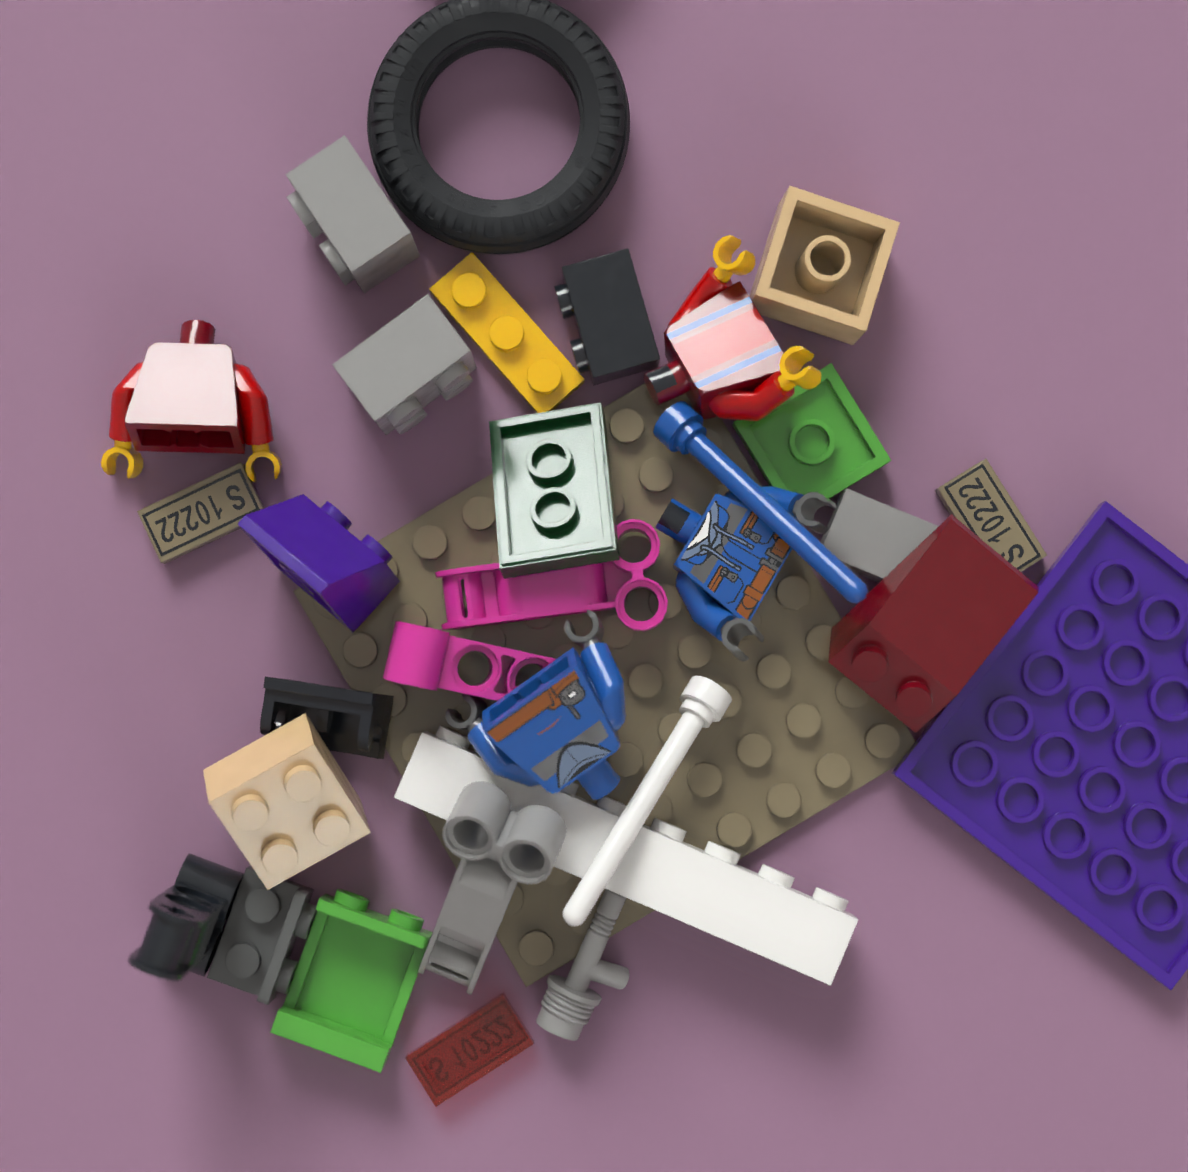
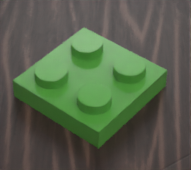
[732,363,892,499]

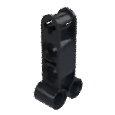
[128,853,244,981]

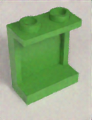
[270,889,433,1073]

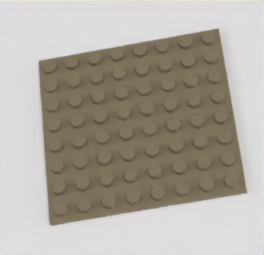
[293,383,916,987]

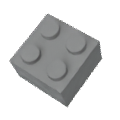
[286,135,420,293]
[332,294,477,435]

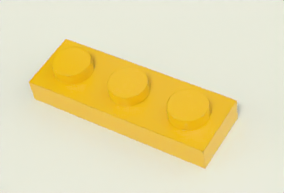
[429,252,585,413]

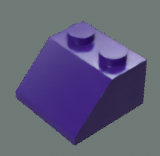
[238,494,400,633]

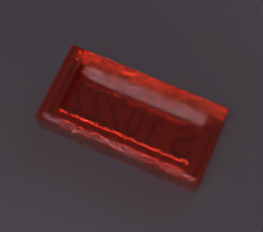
[405,992,534,1107]

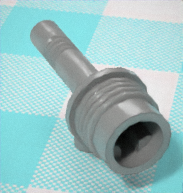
[536,889,629,1041]

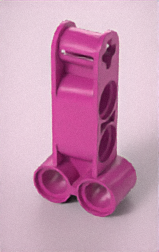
[435,519,668,632]
[383,621,556,701]

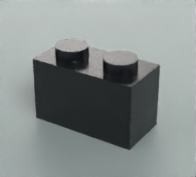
[554,248,660,386]

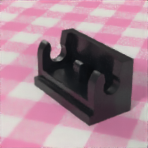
[260,676,394,759]

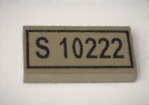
[935,458,1047,572]
[137,462,264,564]

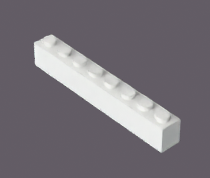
[394,726,858,986]

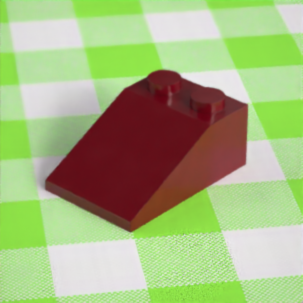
[828,514,1039,733]

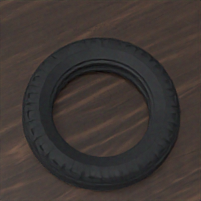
[367,0,630,255]

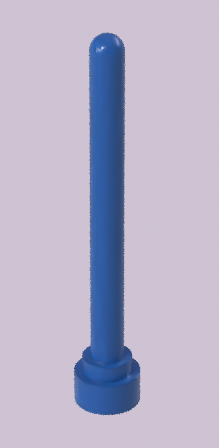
[653,401,867,603]

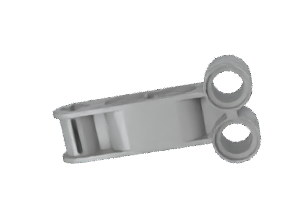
[418,781,566,995]

